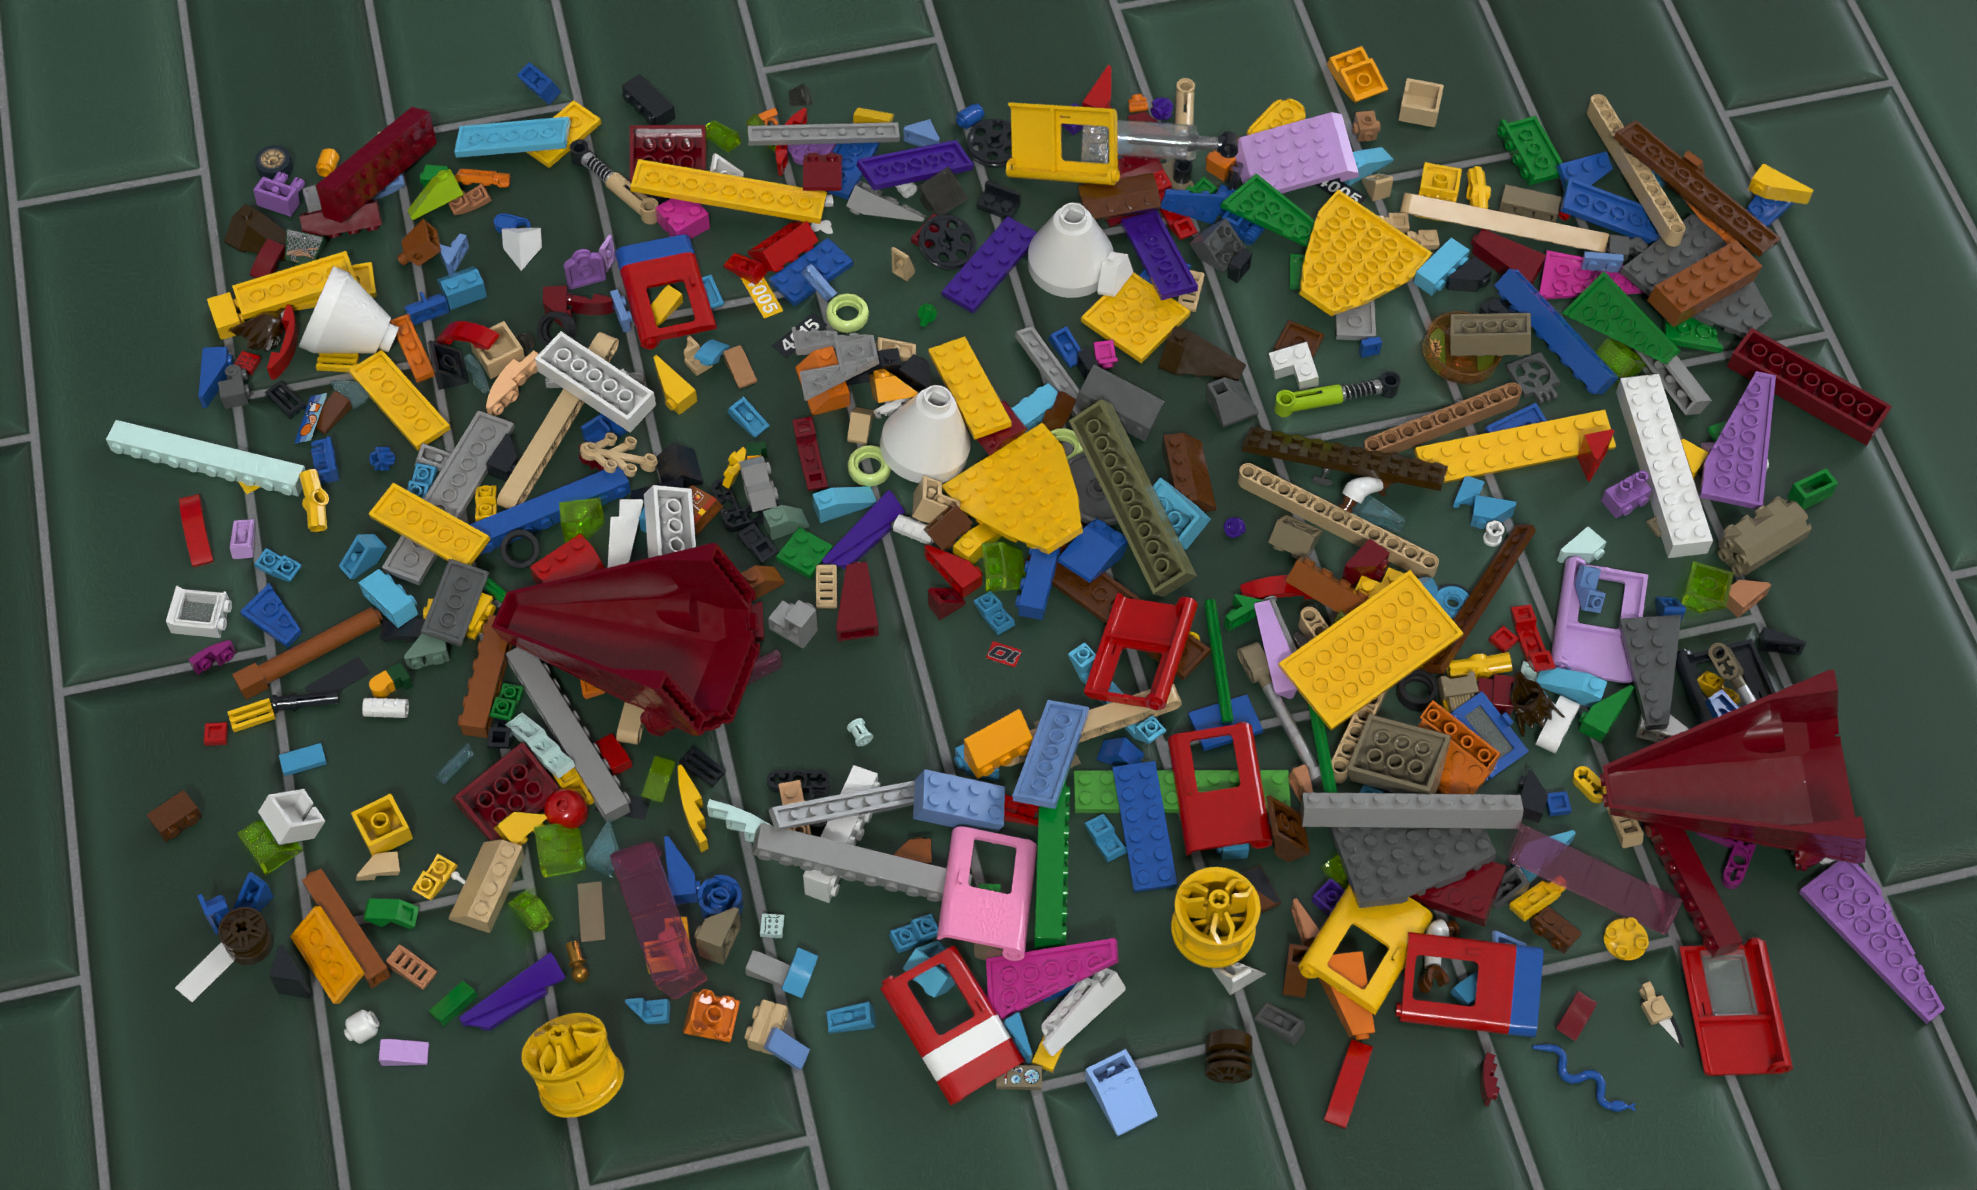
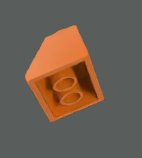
[795,346,850,416]

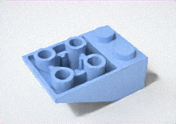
[1085,1049,1158,1137]

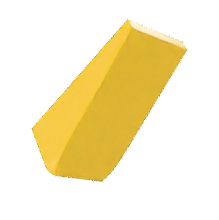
[651,285,683,327]

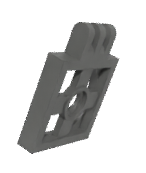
[1505,352,1560,405]

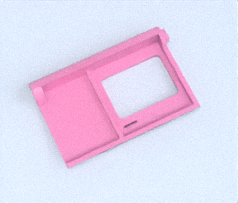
[937,826,1037,961]

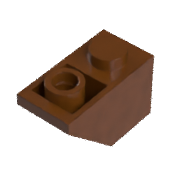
[1283,944,1309,999]

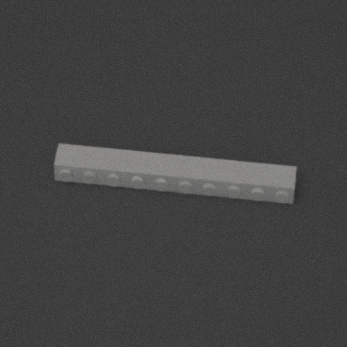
[506,647,631,824]
[1300,793,1524,829]
[751,823,972,902]

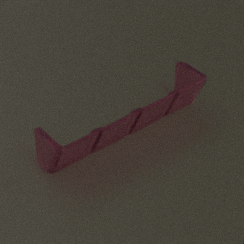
[1508,824,1683,935]
[610,841,708,999]

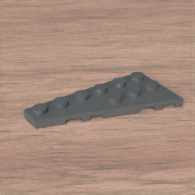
[1618,615,1681,730]

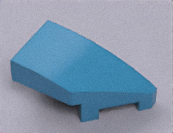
[625,998,670,1024]

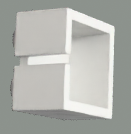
[258,789,325,845]

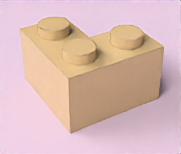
[912,475,960,523]

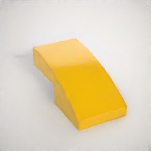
[553,768,594,806]

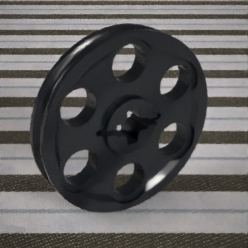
[967,119,1012,168]
[918,215,976,270]

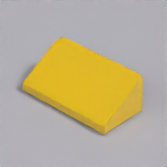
[853,108,894,123]

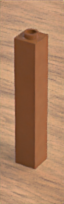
[302,869,391,989]

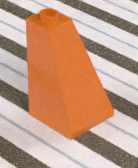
[1318,951,1375,1040]

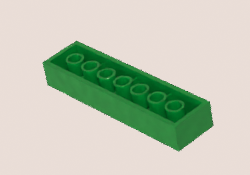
[1034,780,1070,951]

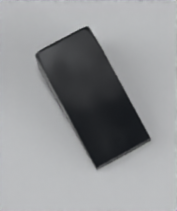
[1759,627,1806,655]

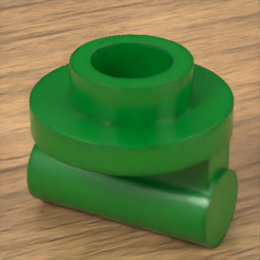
[918,304,937,327]

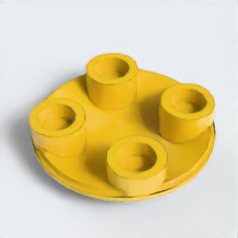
[1604,917,1649,961]

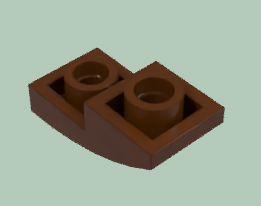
[1042,391,1076,431]

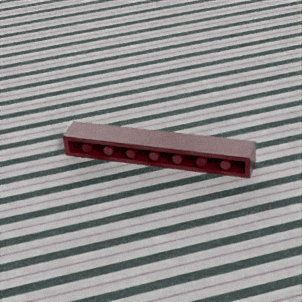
[1642,821,1743,958]

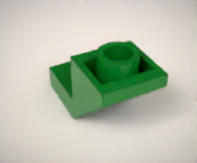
[363,899,419,930]

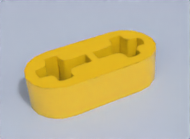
[1572,766,1607,803]

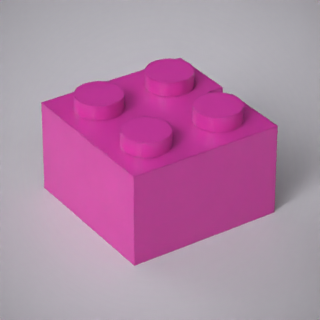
[655,198,710,239]

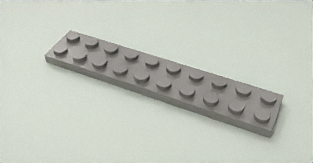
[382,410,515,586]

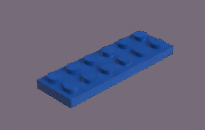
[1560,178,1661,245]
[1112,761,1177,893]

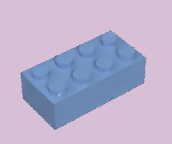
[913,769,1005,833]

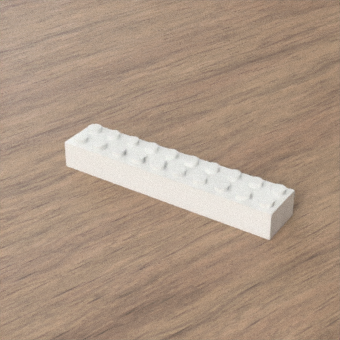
[1616,374,1713,558]

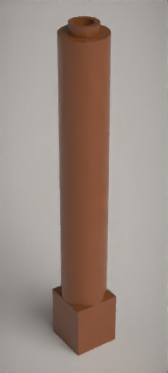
[232,607,383,700]

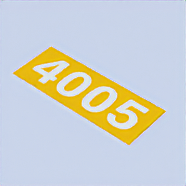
[741,277,784,319]

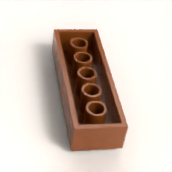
[1647,240,1763,327]

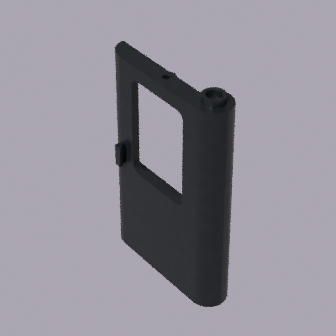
[1676,639,1776,724]

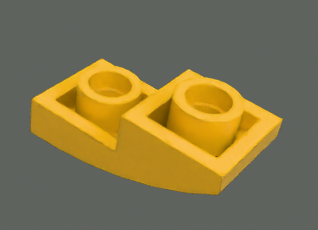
[722,447,746,489]
[475,485,497,522]
[1697,671,1741,705]
[412,854,458,901]

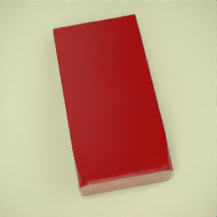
[723,253,767,285]
[595,733,633,775]
[1004,795,1039,826]

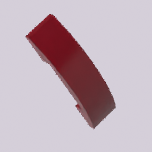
[792,416,828,491]

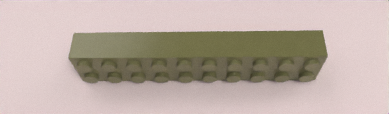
[1069,399,1197,597]

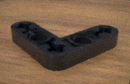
[712,479,781,532]
[767,770,829,832]

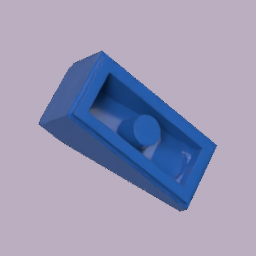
[1048,326,1081,368]

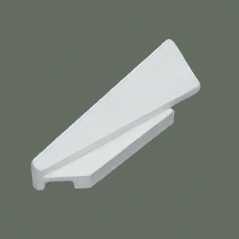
[608,499,643,568]
[1042,968,1126,1056]

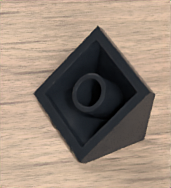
[428,340,469,390]
[656,443,703,488]
[269,944,312,999]

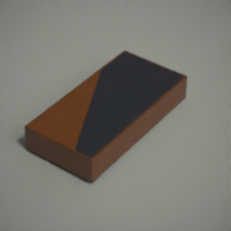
[1241,866,1281,913]

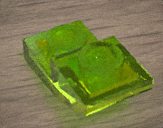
[642,756,676,803]

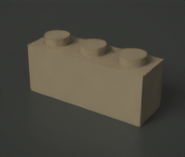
[1499,185,1562,223]

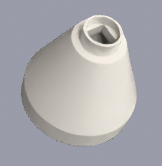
[1028,203,1114,298]
[298,266,399,354]
[880,385,971,483]

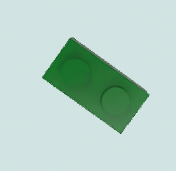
[1787,468,1838,510]

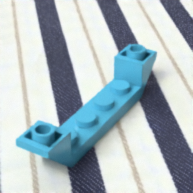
[1068,642,1166,744]

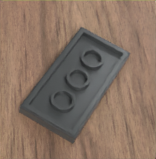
[421,558,489,647]

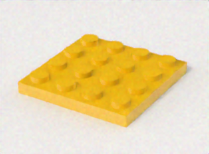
[1081,272,1191,363]

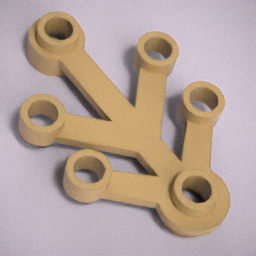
[580,433,658,477]

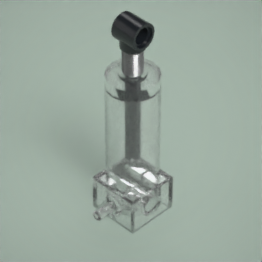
[1081,120,1239,164]

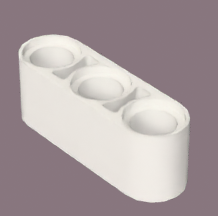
[1535,695,1580,754]

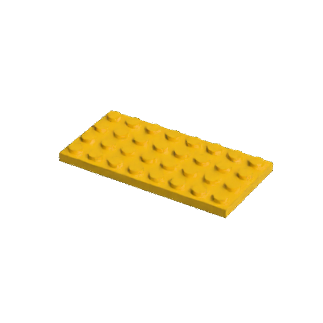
[1278,570,1464,731]

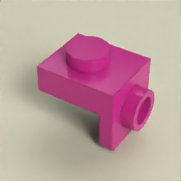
[1093,340,1118,369]

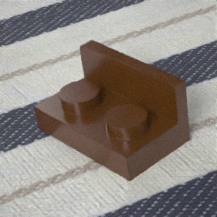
[1529,906,1582,954]

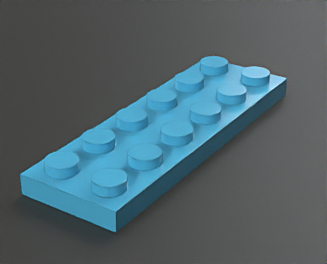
[454,117,571,158]

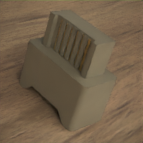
[1437,671,1479,713]

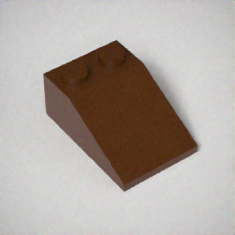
[1266,795,1311,862]

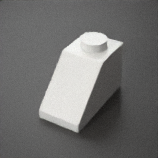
[1097,252,1133,297]

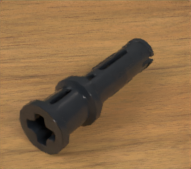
[272,690,340,714]

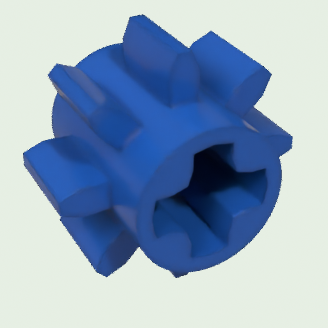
[369,447,395,471]

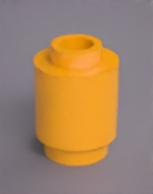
[316,148,340,177]

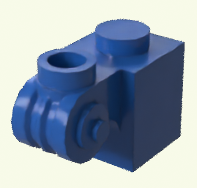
[1221,211,1261,245]

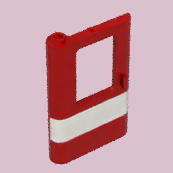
[880,945,1026,1106]

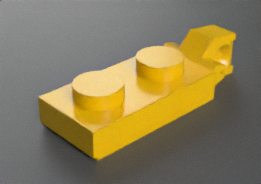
[1509,876,1566,922]

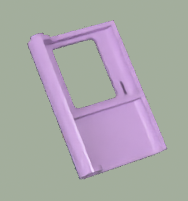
[1551,556,1648,683]

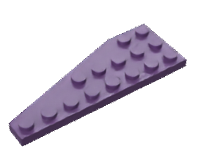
[1700,371,1776,509]
[1799,861,1945,1024]

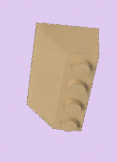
[449,840,525,933]

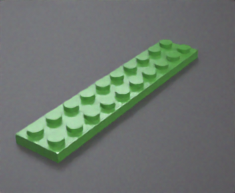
[1074,770,1291,813]

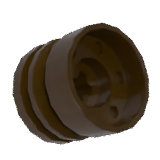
[218,907,273,965]
[1205,1029,1252,1083]

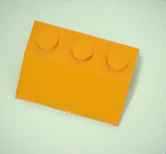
[869,369,918,403]
[964,709,1033,779]

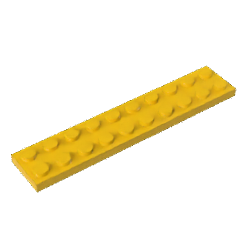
[630,159,827,224]
[1414,410,1616,483]

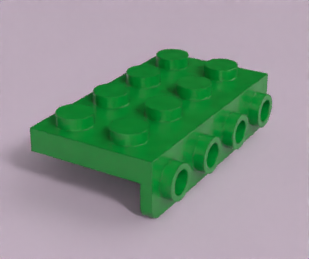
[1497,116,1563,186]

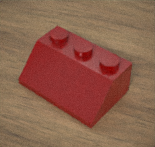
[747,221,818,273]
[530,533,605,585]

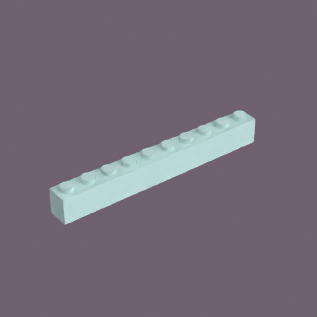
[106,420,306,496]

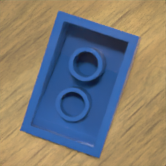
[1057,518,1128,583]

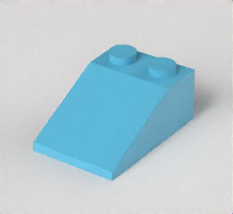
[1153,478,1211,550]

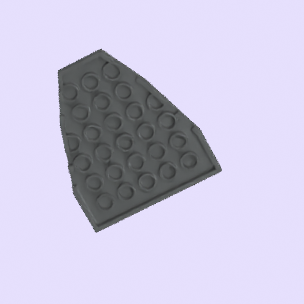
[1620,213,1772,338]
[1328,827,1496,908]

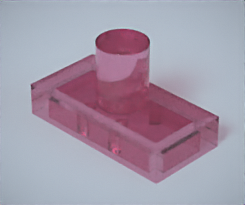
[747,650,783,686]

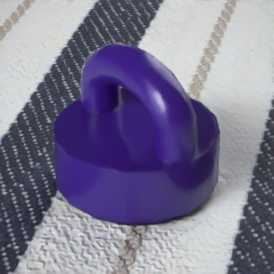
[1224,517,1246,538]

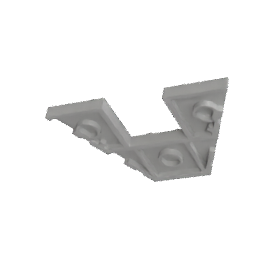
[792,327,879,401]

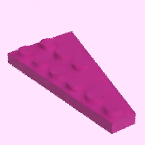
[1539,250,1644,299]
[986,938,1118,1020]

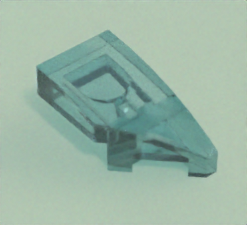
[464,353,490,394]
[330,380,370,410]

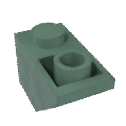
[404,634,450,670]

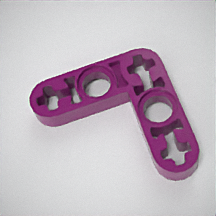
[1696,832,1756,889]

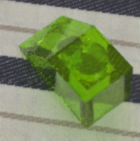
[507,890,553,932]

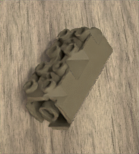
[1718,496,1812,576]

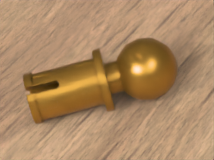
[565,941,589,983]

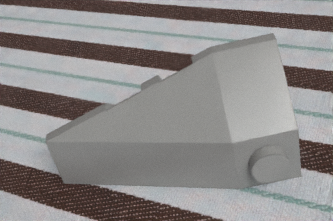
[846,181,926,222]

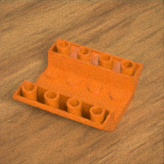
[1417,700,1501,794]

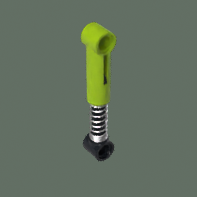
[1274,371,1401,417]

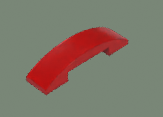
[776,108,808,176]
[1153,169,1198,240]
[267,304,298,380]
[435,321,500,350]
[179,494,214,567]
[1240,575,1314,600]
[1510,604,1556,672]
[1324,1039,1373,1129]

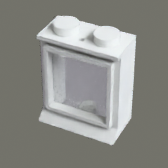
[166,586,232,638]

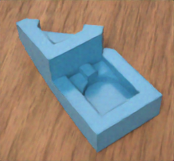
[1453,476,1485,508]

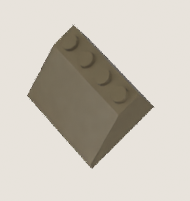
[1347,714,1451,794]

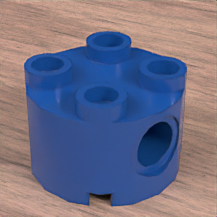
[698,875,744,919]

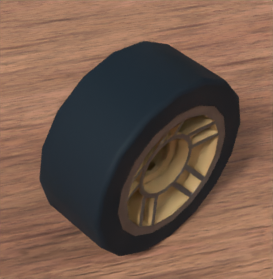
[254,145,293,180]

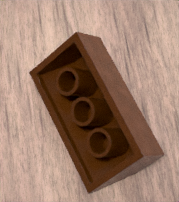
[1078,172,1161,222]
[1162,433,1216,512]

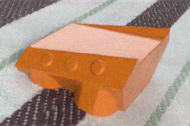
[683,989,740,1042]

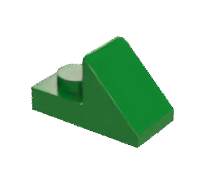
[1224,594,1263,632]

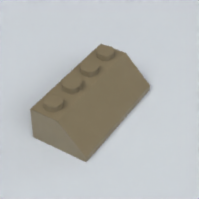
[1450,313,1531,357]

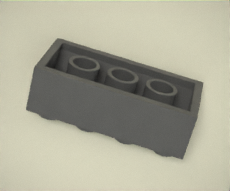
[1075,365,1165,442]

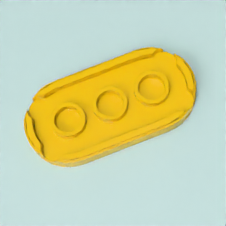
[1247,99,1306,135]

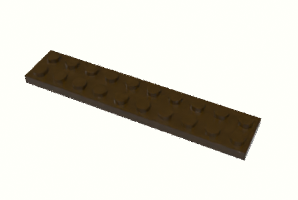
[1242,427,1448,491]

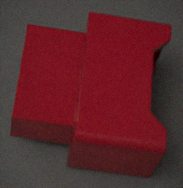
[1477,674,1515,715]

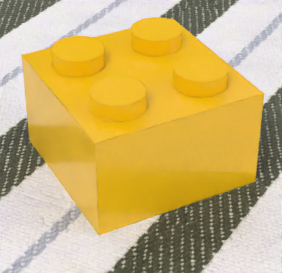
[351,794,413,857]

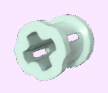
[847,718,873,747]

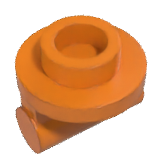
[1128,94,1148,113]

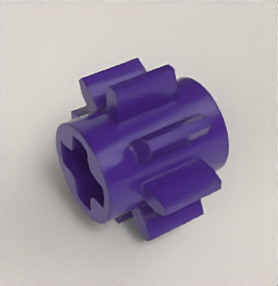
[1151,97,1174,121]

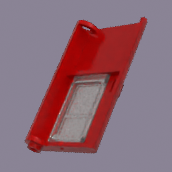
[1679,937,1793,1076]

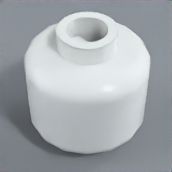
[344,1010,380,1044]

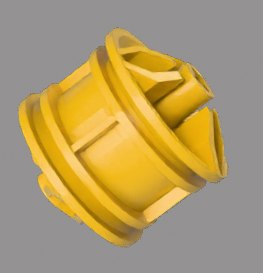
[1171,867,1260,968]
[521,1013,624,1118]

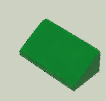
[429,981,478,1027]

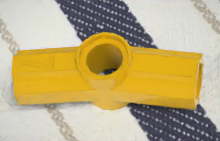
[1466,166,1491,209]
[299,469,329,532]
[1446,652,1513,681]

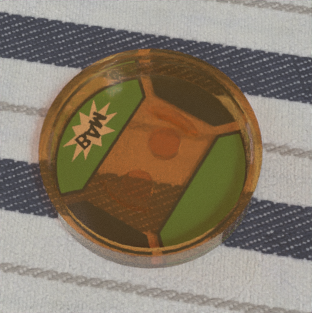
[1423,311,1502,385]

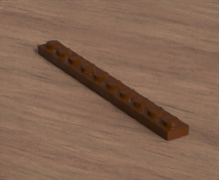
[1423,524,1536,674]

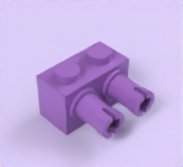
[253,172,305,217]
[1601,471,1652,519]

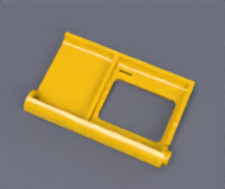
[1006,102,1120,185]

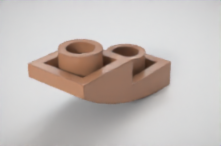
[448,184,492,215]

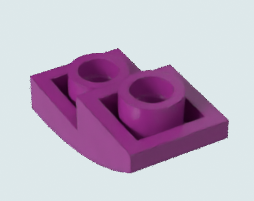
[188,640,236,675]

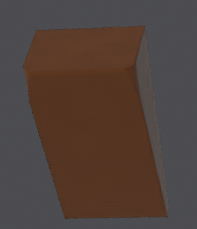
[315,391,352,434]

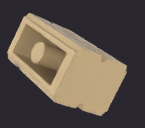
[745,1000,789,1055]

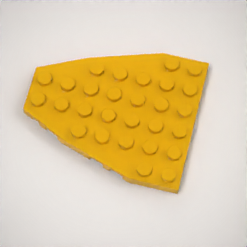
[1299,189,1432,316]
[942,423,1083,554]

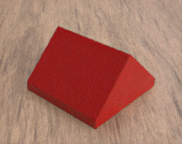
[1577,429,1615,482]

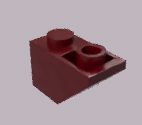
[543,286,572,328]

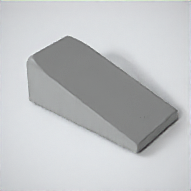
[414,443,452,471]
[745,950,790,987]

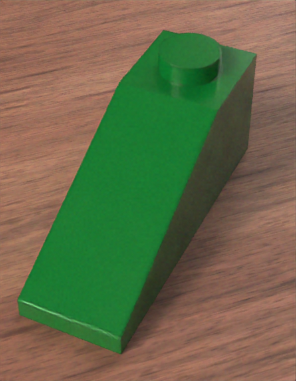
[1579,685,1634,743]

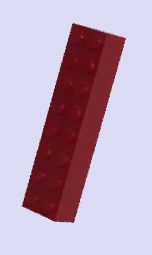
[315,107,437,223]
[1727,328,1892,446]

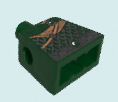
[285,229,326,267]

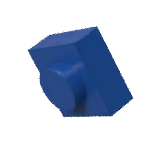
[1359,336,1382,358]
[1546,791,1572,817]

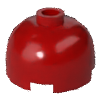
[544,788,589,833]

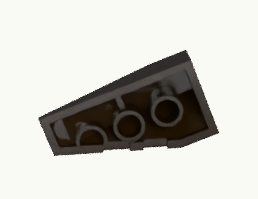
[224,204,287,262]
[1158,326,1246,381]

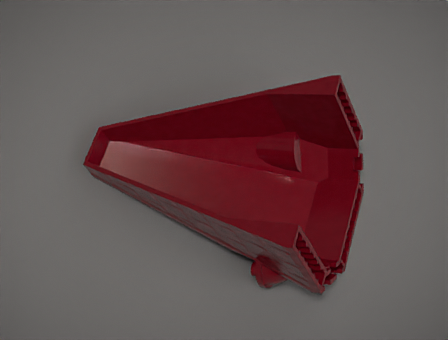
[492,543,760,736]
[1600,669,1866,872]

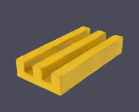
[316,353,360,372]
[227,698,276,733]

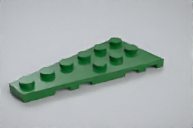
[1220,173,1315,247]
[1562,271,1681,365]
[1664,317,1723,353]

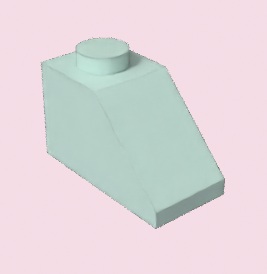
[1557,527,1606,564]

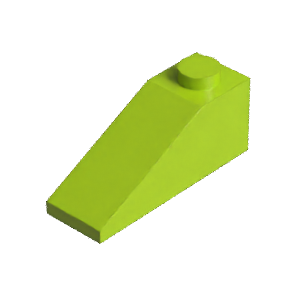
[407,169,464,220]

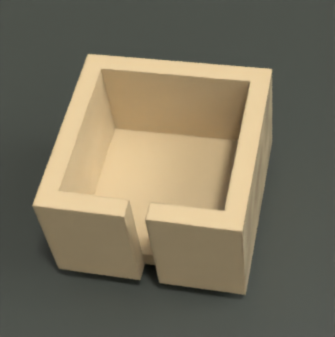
[1398,78,1444,127]
[470,321,525,379]

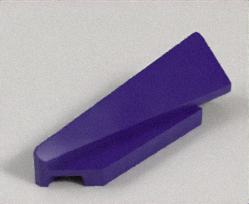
[822,490,905,569]
[459,952,566,1031]

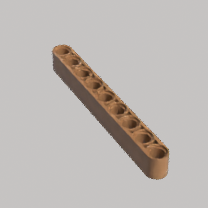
[1363,382,1522,455]

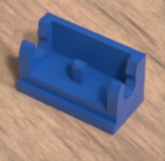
[311,437,339,484]

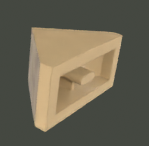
[1361,173,1393,201]
[847,407,875,445]

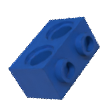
[517,62,562,105]

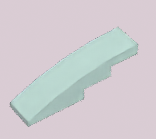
[505,712,575,779]
[707,799,771,843]

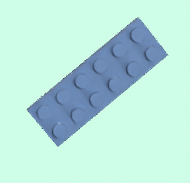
[1013,700,1089,809]

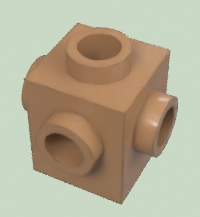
[1352,111,1380,142]

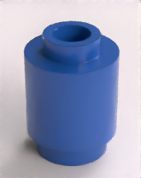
[956,103,985,129]

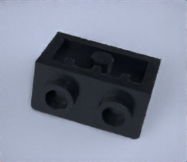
[977,181,1021,219]

